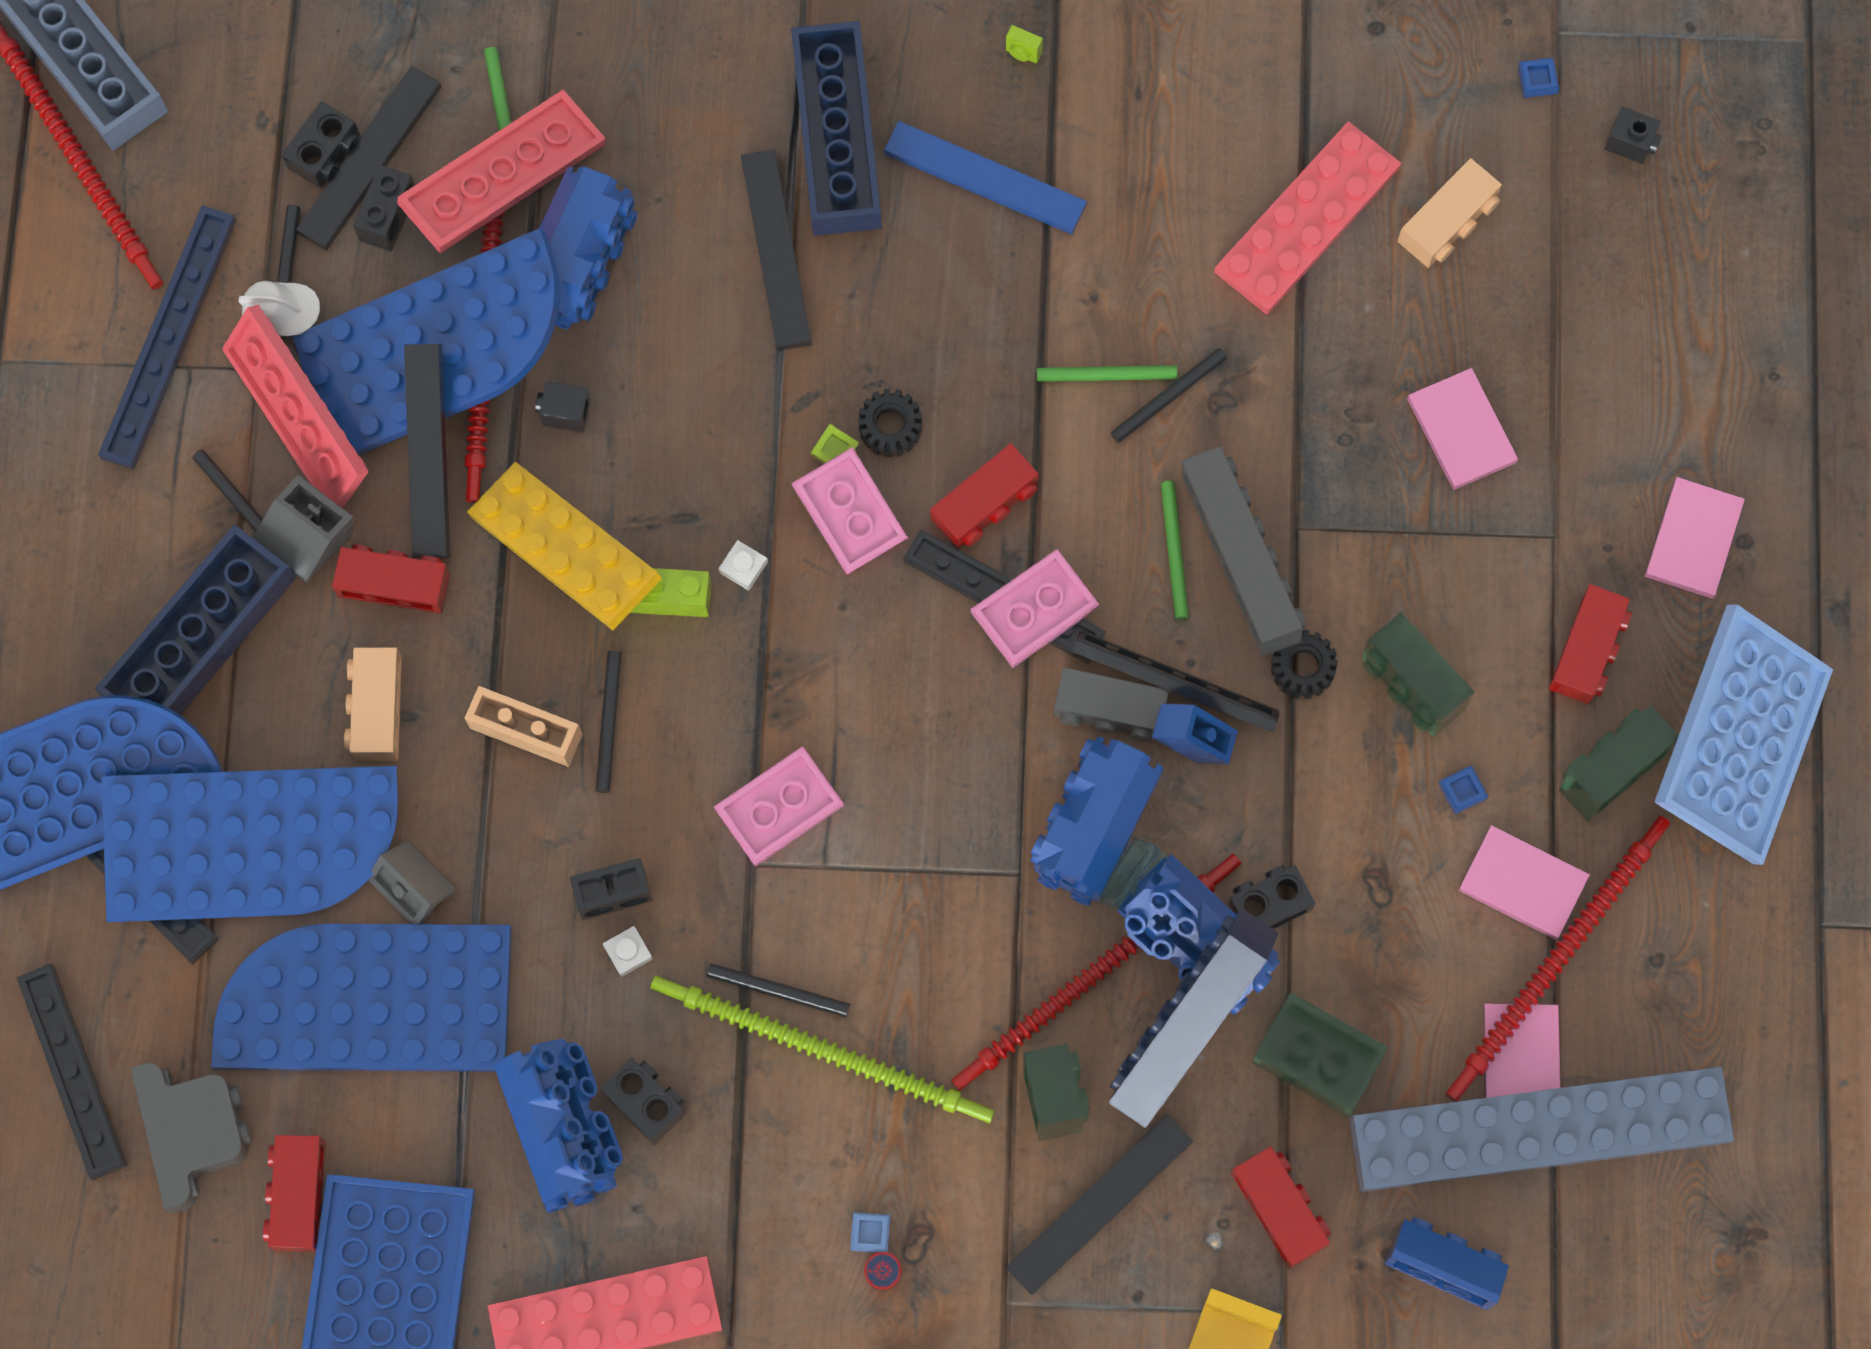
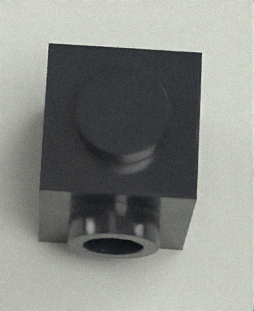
[1604,106,1662,164]
[535,381,591,432]

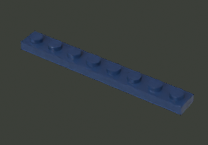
[98,205,237,470]

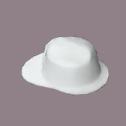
[239,281,320,336]

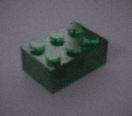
[1362,612,1474,737]
[1559,705,1679,822]
[1252,992,1388,1117]
[1022,1043,1090,1141]

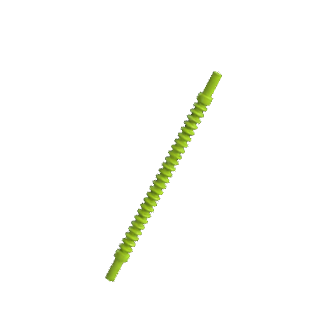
[650,975,995,1124]

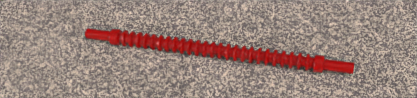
[0,22,164,290]
[464,212,505,504]
[1445,816,1670,1102]
[950,854,1242,1091]

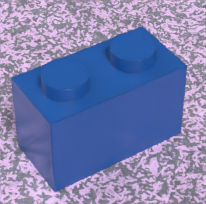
[1152,704,1238,764]

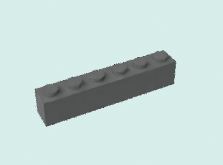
[1181,446,1306,657]

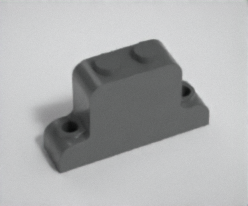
[131,1063,252,1214]

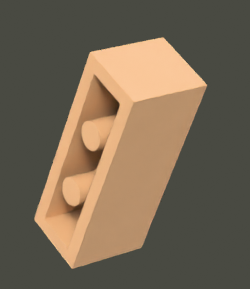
[1397,158,1502,269]
[344,648,402,761]
[464,686,583,767]

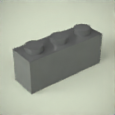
[1053,667,1169,742]

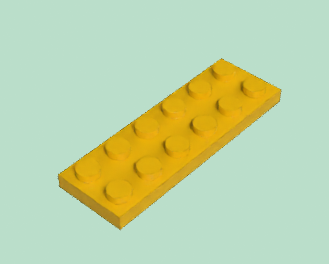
[467,462,662,630]

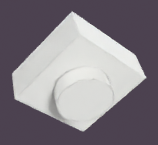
[718,540,768,591]
[603,926,653,977]

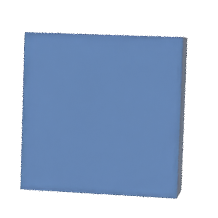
[850,1212,891,1253]

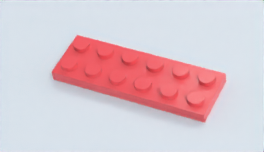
[397,89,606,254]
[1214,121,1402,315]
[222,304,369,509]
[487,1256,723,1349]

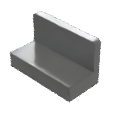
[368,841,456,924]

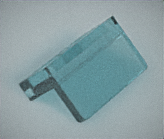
[1099,837,1167,910]

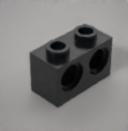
[281,101,360,189]
[353,164,415,252]
[570,858,653,920]
[1228,865,1316,929]
[600,1058,686,1145]

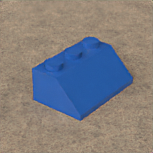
[1384,1217,1509,1310]

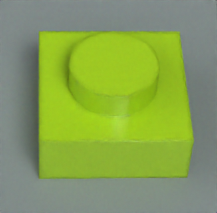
[1006,25,1043,64]
[810,424,859,464]

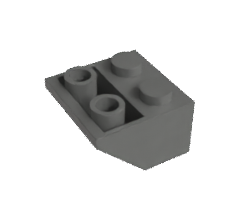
[253,475,353,583]

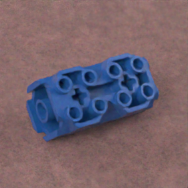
[540,167,638,329]
[1030,737,1163,906]
[1117,854,1280,1015]
[494,1039,623,1213]

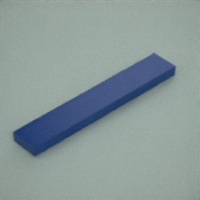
[884,121,1087,235]

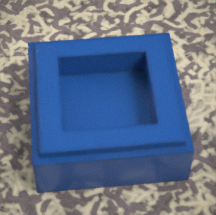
[1518,58,1559,98]
[1438,765,1489,815]

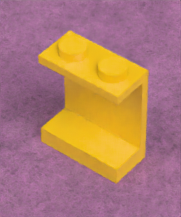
[1189,1288,1282,1349]

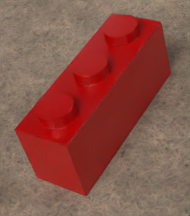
[930,443,1039,550]
[332,545,450,614]
[1548,584,1632,705]
[263,1135,326,1252]
[1231,1146,1331,1269]

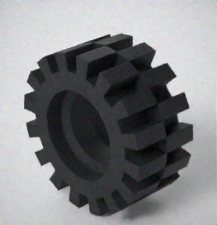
[858,388,922,457]
[1271,630,1338,699]

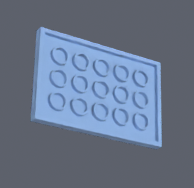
[1655,604,1833,865]

